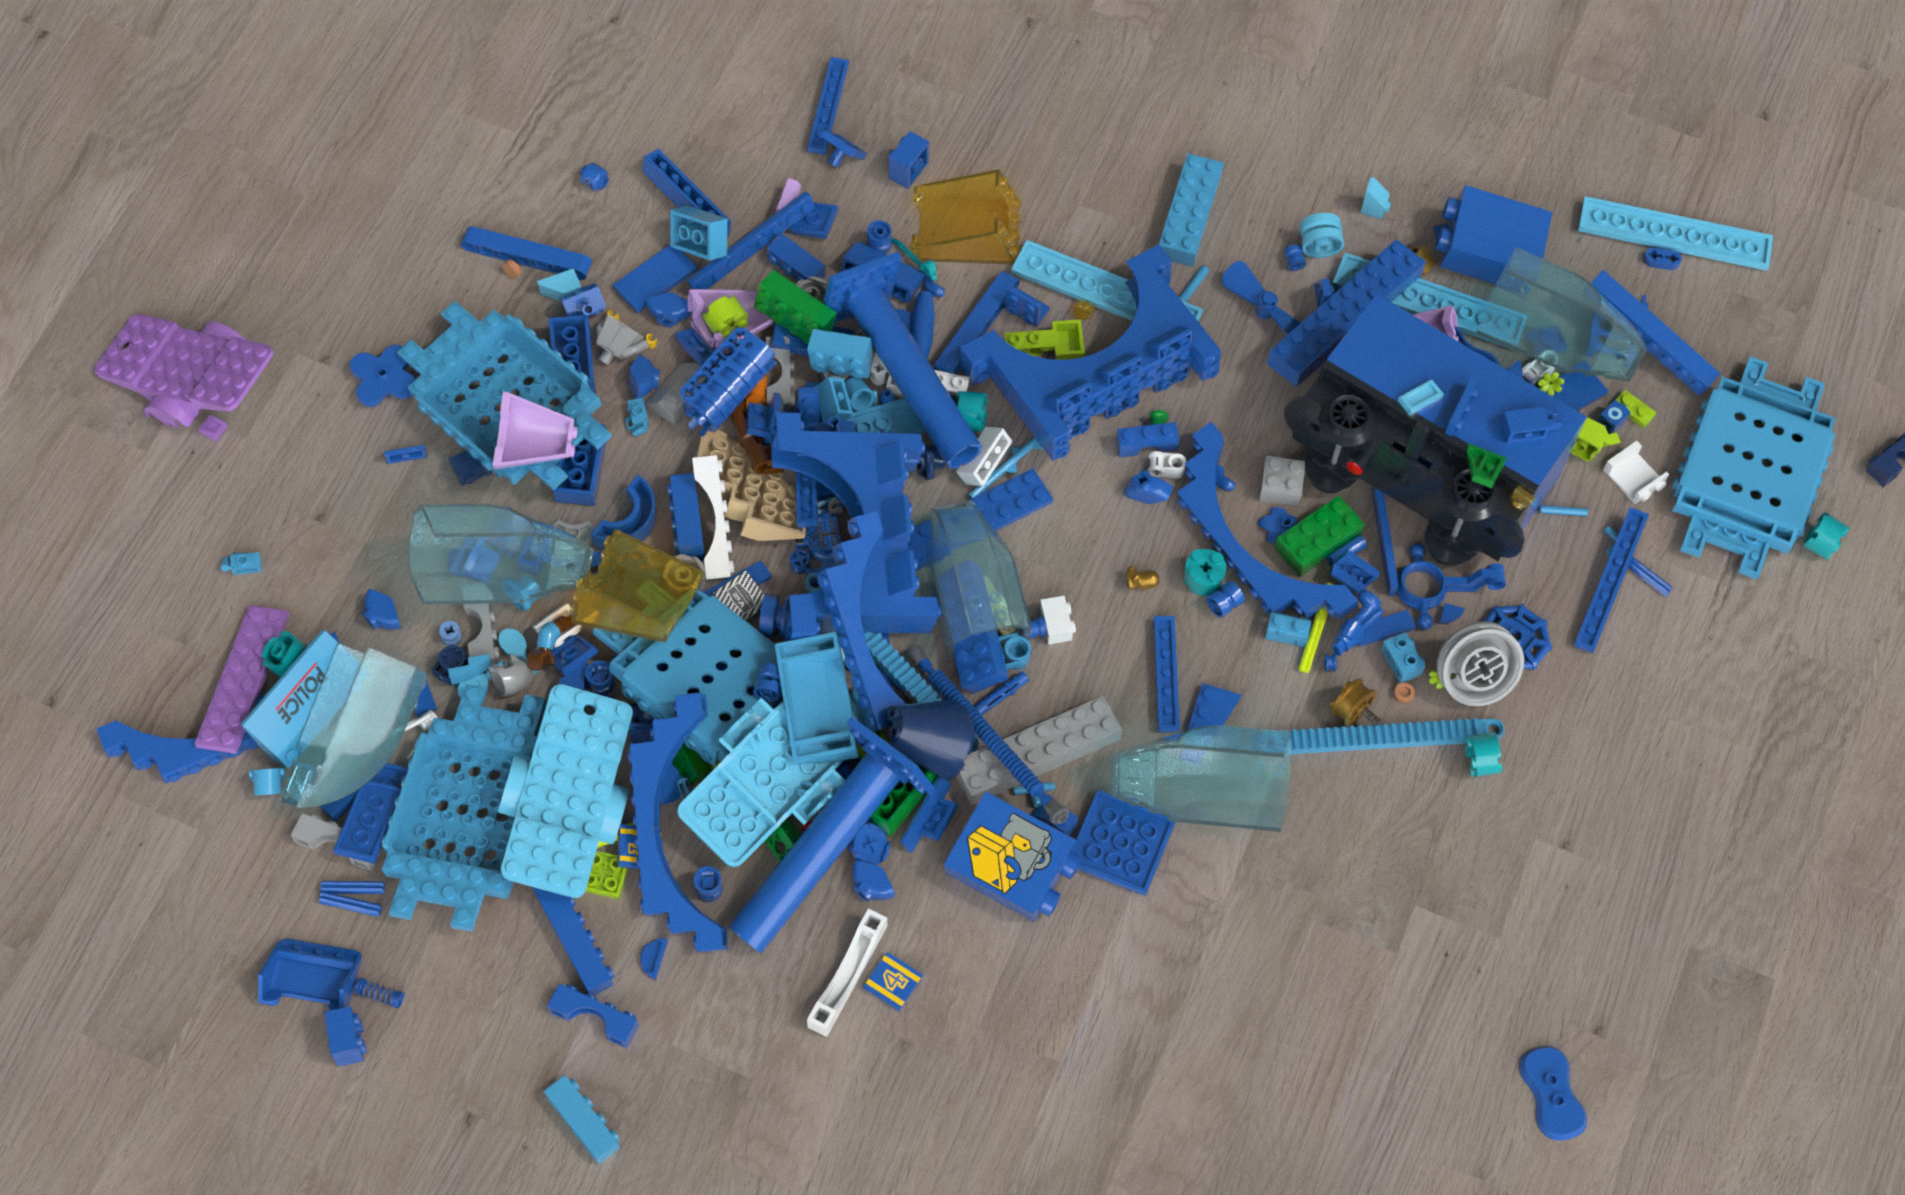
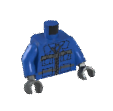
[795,500,843,562]

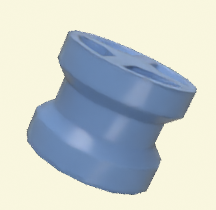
[439,621,462,646]

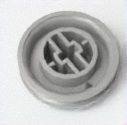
[1437,622,1524,706]

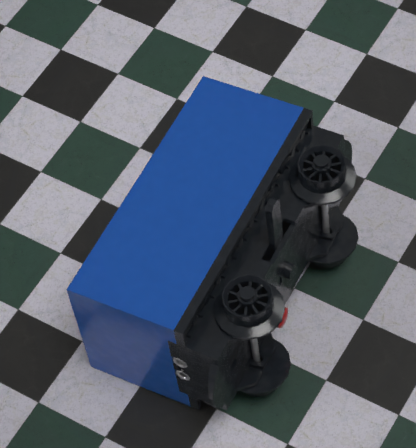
[1284,294,1587,566]

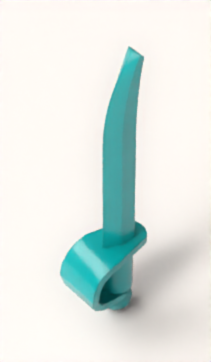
[892,238,938,281]

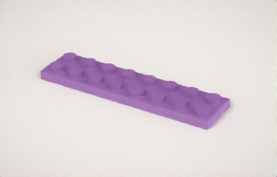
[195,605,290,754]

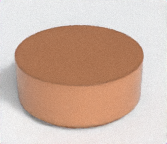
[502,260,521,279]
[1393,682,1415,704]

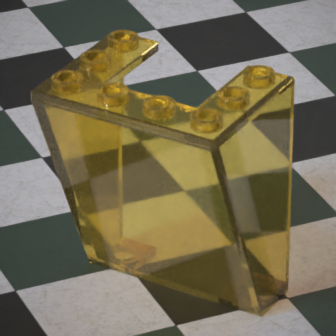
[911,169,1021,265]
[570,529,705,643]

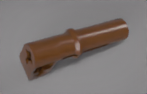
[730,400,784,474]

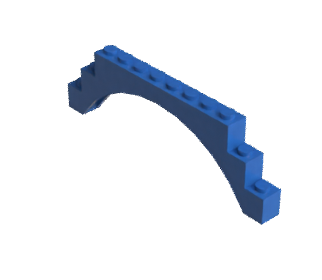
[1177,422,1358,621]
[817,511,905,732]
[96,632,341,783]
[628,692,728,953]

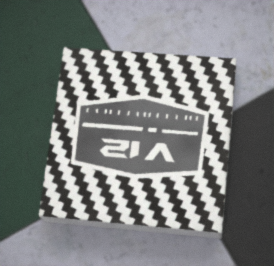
[713,571,764,621]

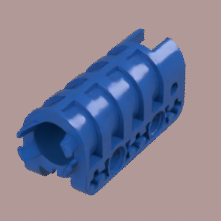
[680,327,777,437]

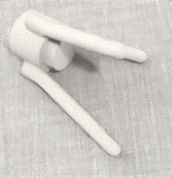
[391,710,437,760]

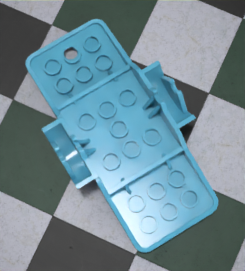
[498,684,633,898]
[677,696,869,867]

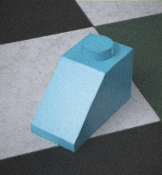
[1361,177,1391,219]
[537,268,582,301]

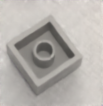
[1259,455,1305,507]

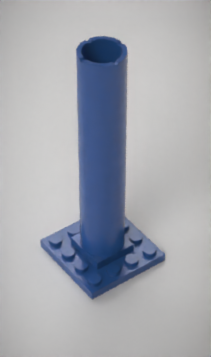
[823,251,982,469]
[728,716,936,954]

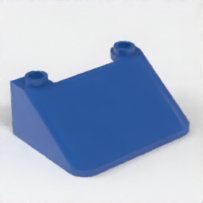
[258,939,362,1011]

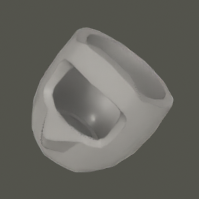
[488,654,533,697]

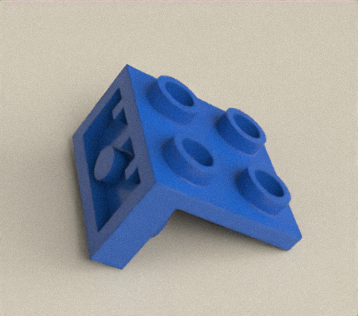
[1005,286,1050,327]

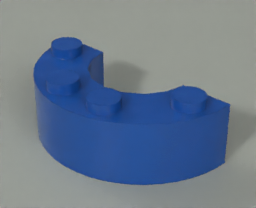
[591,475,657,551]

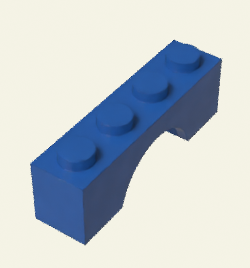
[547,983,639,1049]

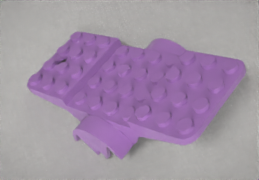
[94,314,274,429]

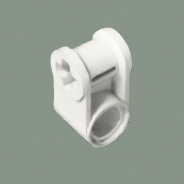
[870,351,890,386]
[1522,352,1557,387]
[1147,451,1186,479]

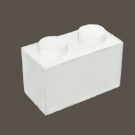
[1040,596,1076,645]

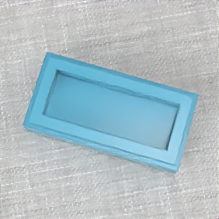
[1398,379,1444,415]

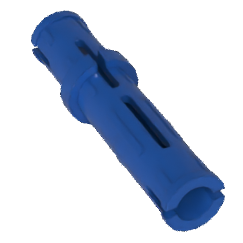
[973,671,1030,716]

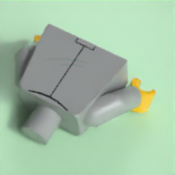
[596,310,657,365]

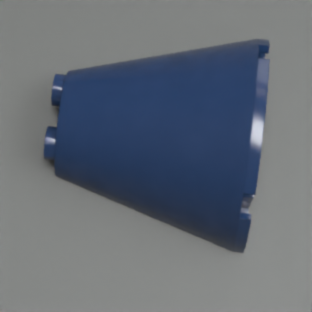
[887,700,974,781]

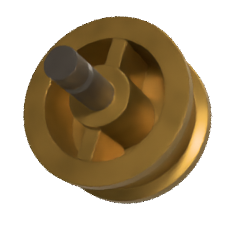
[1329,678,1382,727]

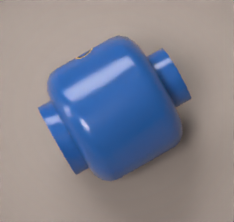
[580,163,609,191]

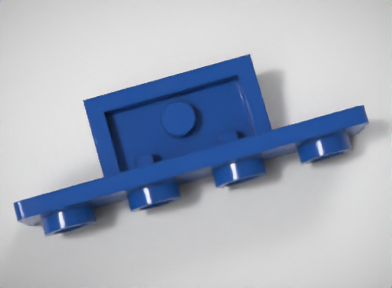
[901,776,959,853]

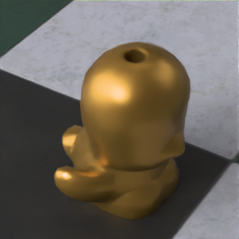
[1126,565,1160,591]

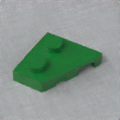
[1466,443,1507,488]

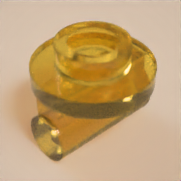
[1074,301,1095,320]
[1510,486,1536,510]

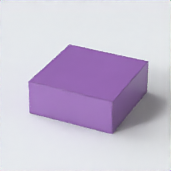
[198,415,228,442]

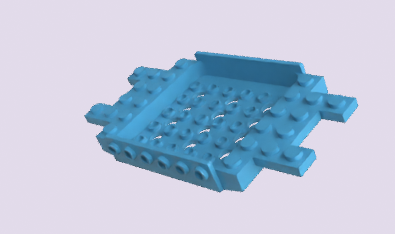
[397,301,612,491]
[1672,356,1836,580]
[593,580,784,766]
[382,684,547,932]

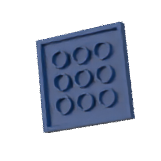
[1075,789,1176,896]

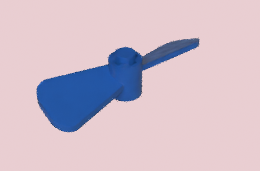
[1222,261,1300,335]

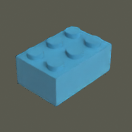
[670,205,727,260]
[807,329,874,379]

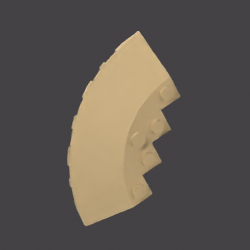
[691,430,806,541]

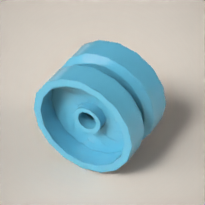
[1299,213,1345,258]

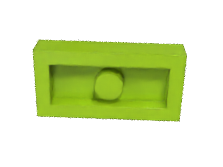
[1616,390,1657,429]

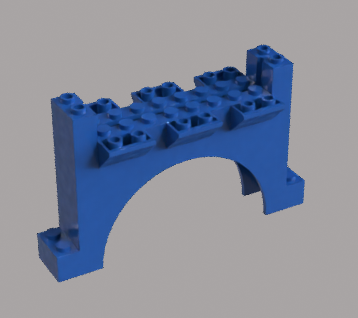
[960,244,1221,461]
[770,412,941,642]

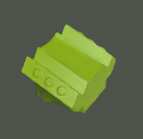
[1571,417,1621,462]

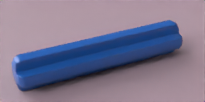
[1628,556,1673,596]
[320,881,385,894]
[319,891,382,917]

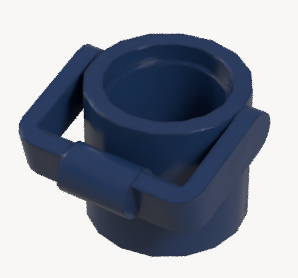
[917,445,945,481]
[432,645,469,687]

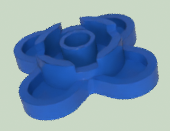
[350,345,415,407]

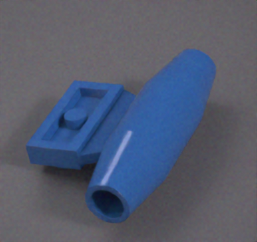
[896,291,935,360]

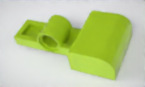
[1004,320,1085,360]

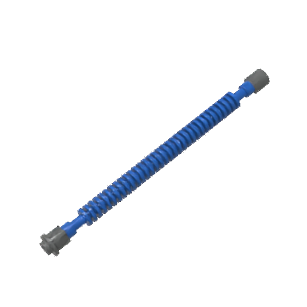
[907,646,1069,824]

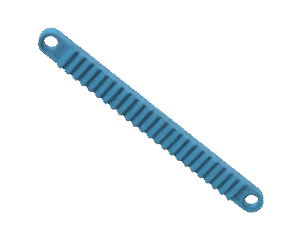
[805,572,979,755]
[1257,718,1505,756]

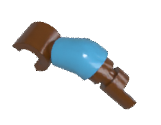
[527,613,577,671]

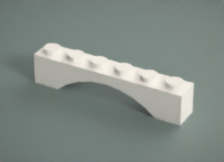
[692,455,734,580]
[807,908,888,1037]

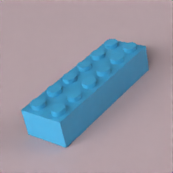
[1159,153,1224,267]

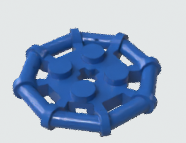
[1483,604,1553,670]

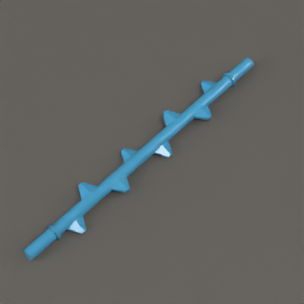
[968,437,1043,499]

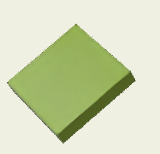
[585,851,628,900]

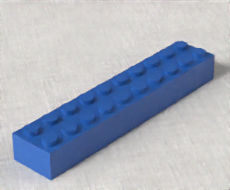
[1267,239,1426,387]

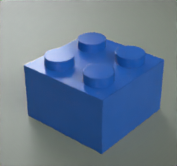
[888,131,929,189]
[324,1006,367,1067]

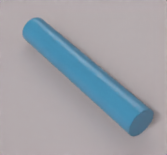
[1539,505,1588,516]

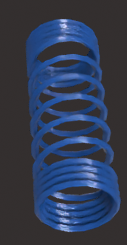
[354,977,405,1008]

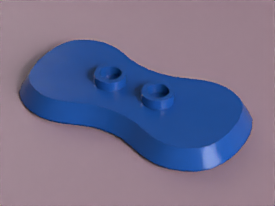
[1519,1046,1587,1140]

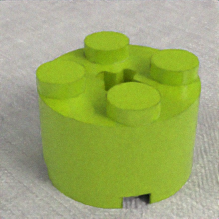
[702,295,748,339]

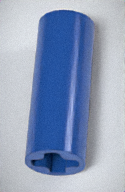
[1326,535,1367,567]

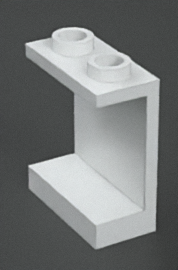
[1603,441,1669,504]

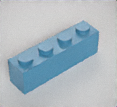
[544,1075,620,1165]

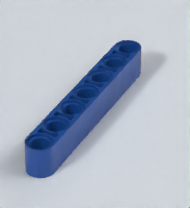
[460,226,592,280]
[934,270,1020,374]

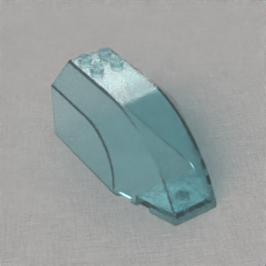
[1476,247,1647,382]
[925,500,1032,662]
[408,504,594,605]
[282,643,427,808]
[1112,725,1292,832]

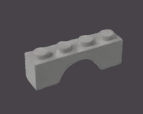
[766,336,795,413]
[462,585,500,665]
[290,813,383,872]

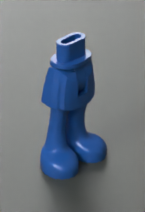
[1332,590,1384,656]

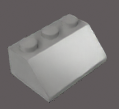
[644,362,710,426]

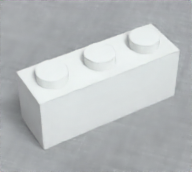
[956,427,1012,487]

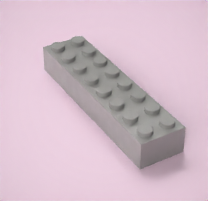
[956,695,1122,805]

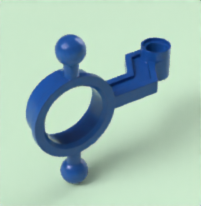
[1397,543,1506,630]

